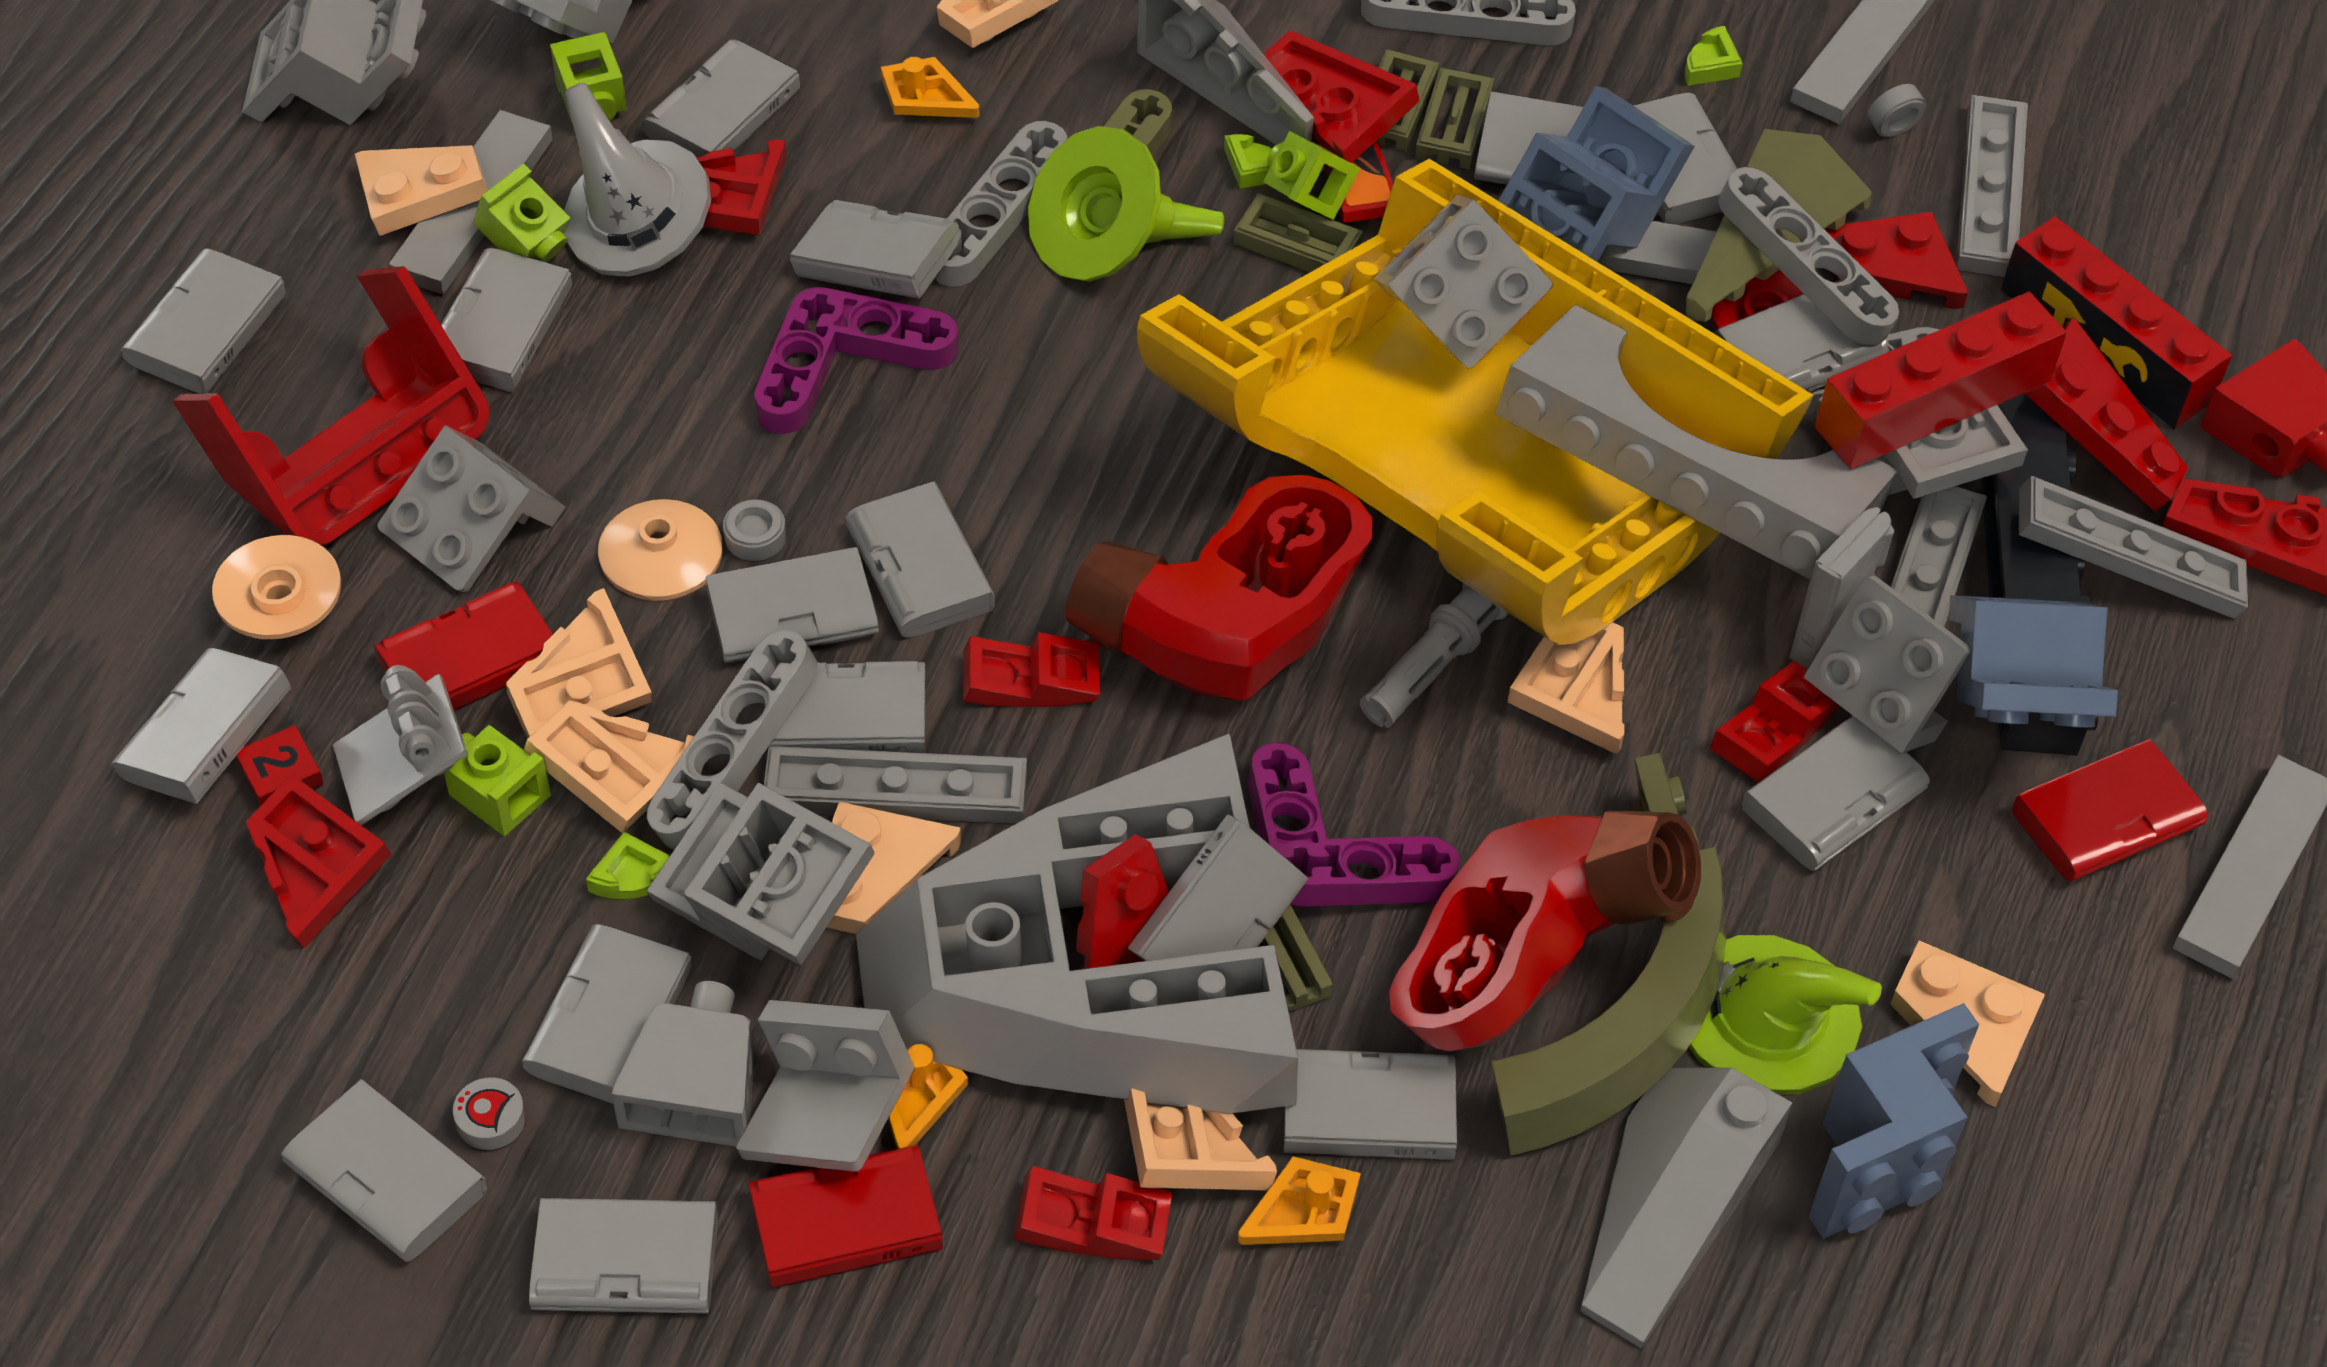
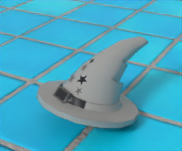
[564,83,711,277]

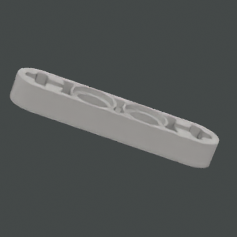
[1361,0,1576,46]
[934,121,1067,287]
[1718,167,1899,345]
[647,630,817,850]

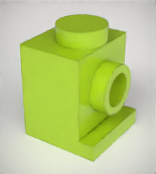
[550,32,627,122]
[1263,131,1360,220]
[472,163,571,263]
[444,725,551,837]

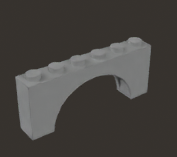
[1495,305,1898,579]

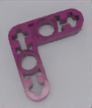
[754,287,959,434]
[1247,742,1460,906]

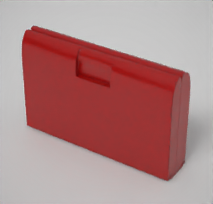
[373,581,553,711]
[2012,739,2208,881]
[748,1144,943,1289]

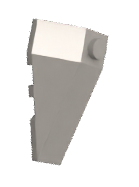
[1137,0,1314,145]
[1580,1068,1792,1348]

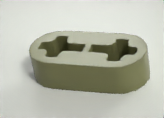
[1103,89,1172,157]

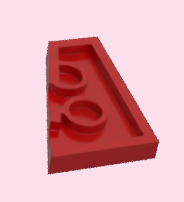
[1263,30,1420,163]

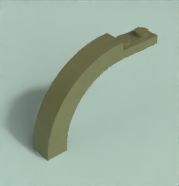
[1491,753,1726,1156]

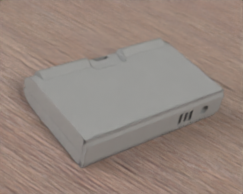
[641,40,800,157]
[1474,92,1583,185]
[1634,93,1737,225]
[790,200,961,299]
[441,248,572,393]
[121,249,286,394]
[1715,280,1889,392]
[845,481,995,638]
[1789,507,1894,670]
[705,547,879,663]
[111,648,291,804]
[765,661,926,758]
[1742,715,1930,871]
[1127,815,1308,962]
[522,924,692,1104]
[1283,1049,1457,1160]
[281,1079,487,1262]
[529,1198,718,1313]

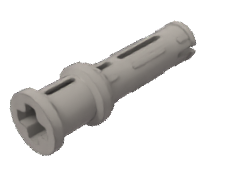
[1360,583,1509,728]

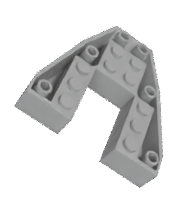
[856,733,1298,1114]

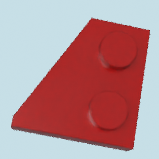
[696,139,787,236]
[1824,212,1968,309]
[1076,834,1169,969]

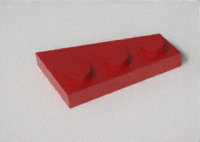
[2025,317,2188,512]
[2162,478,2327,595]

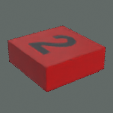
[236,725,324,806]

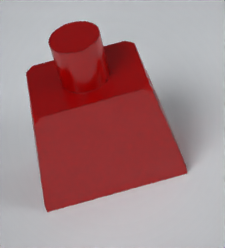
[2200,339,2327,478]

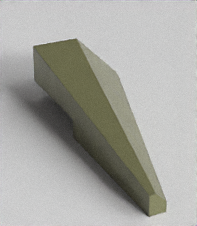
[1686,129,1872,322]

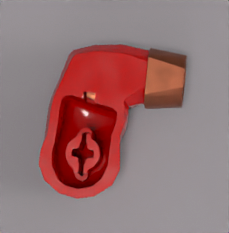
[1065,475,1372,701]
[1389,811,1701,1051]

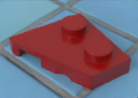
[246,774,392,948]

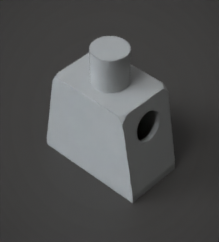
[612,981,754,1147]

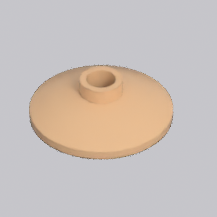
[598,499,723,601]
[212,535,341,639]

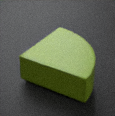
[1685,26,1743,86]
[1224,134,1272,189]
[586,832,670,900]

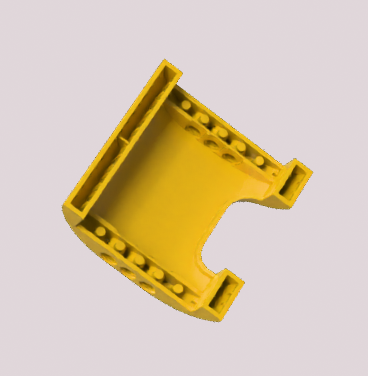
[1137,159,1814,645]

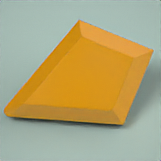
[880,57,980,118]
[888,1044,968,1149]
[1238,1156,1361,1245]

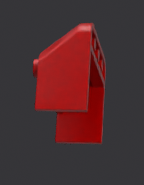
[172,266,489,545]

